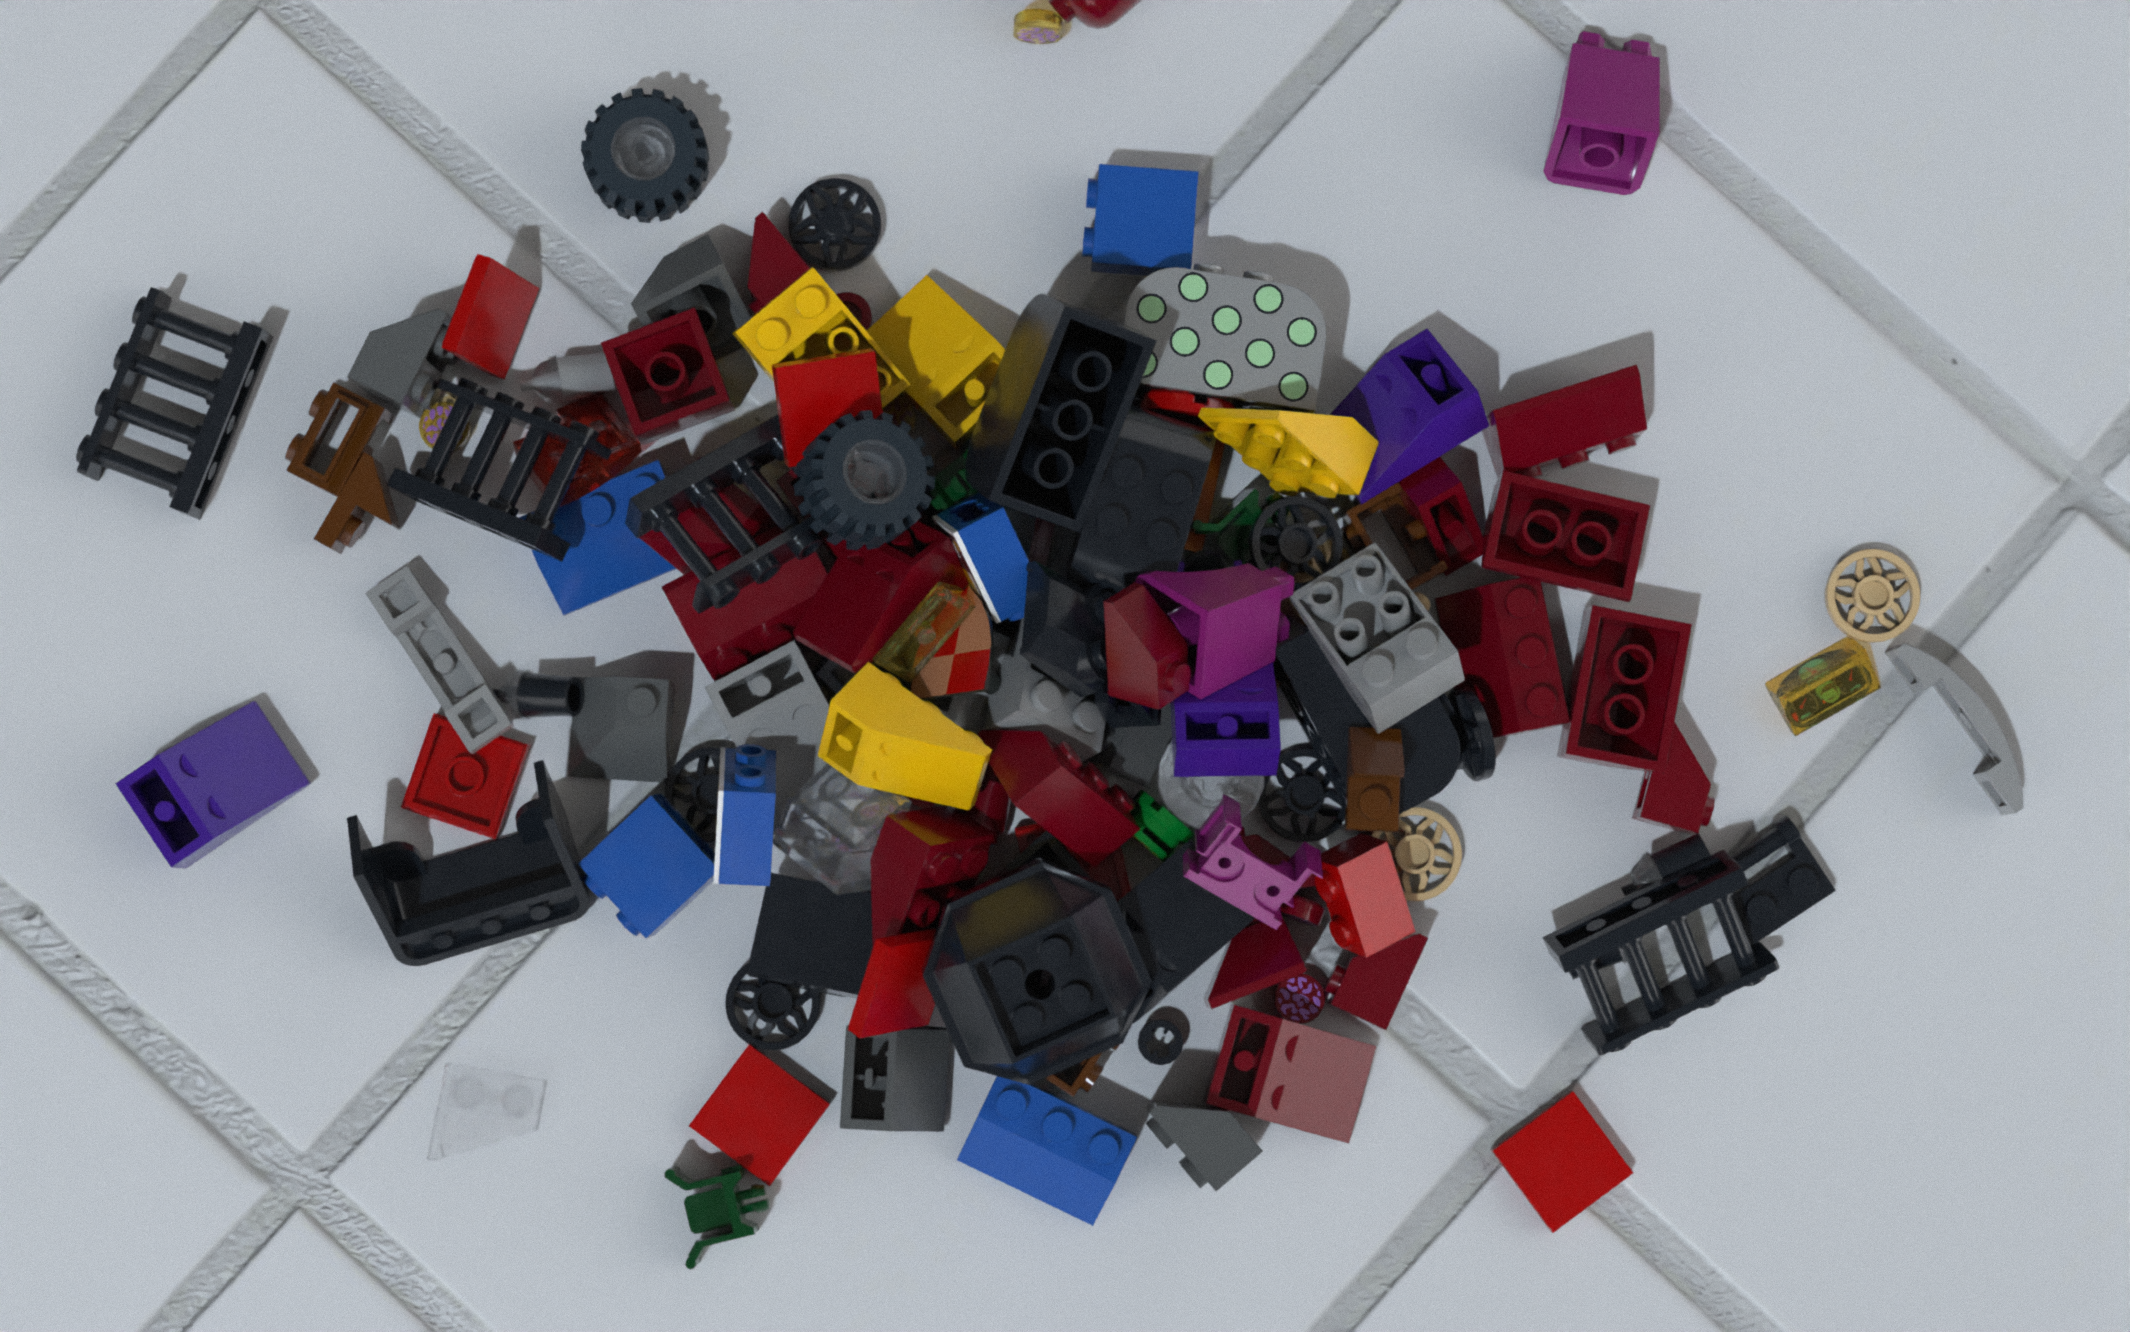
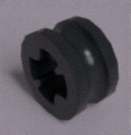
[1137,1019,1183,1065]

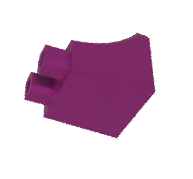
[1543,31,1660,195]
[1136,563,1294,700]

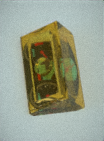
[872,581,976,683]
[1765,637,1881,737]

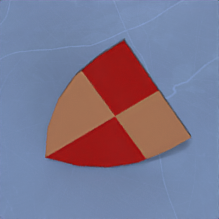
[910,586,1001,700]

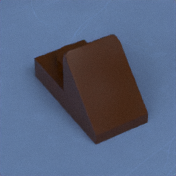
[314,452,400,554]
[1345,727,1405,832]

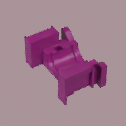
[1183,794,1323,930]

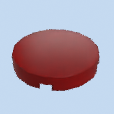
[1139,389,1237,430]

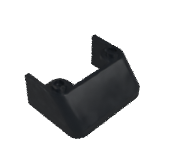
[347,760,590,966]

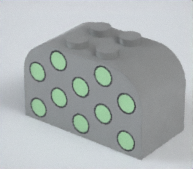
[1124,263,1327,414]

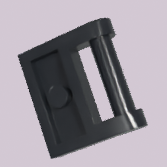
[1731,815,1836,945]

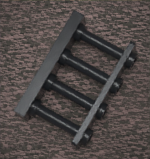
[76,287,273,520]
[387,377,612,562]
[625,414,867,614]
[1542,849,1780,1055]

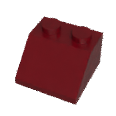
[601,308,735,445]

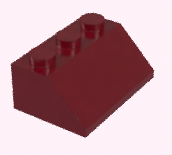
[1482,364,1647,478]
[1481,470,1650,602]
[662,516,828,682]
[1434,577,1570,739]
[1557,605,1692,773]
[976,730,1140,867]

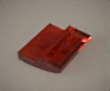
[513,393,642,507]

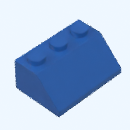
[519,460,676,616]
[957,1076,1137,1226]

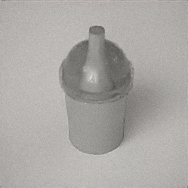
[520,352,615,406]

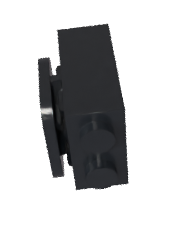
[747,873,873,999]

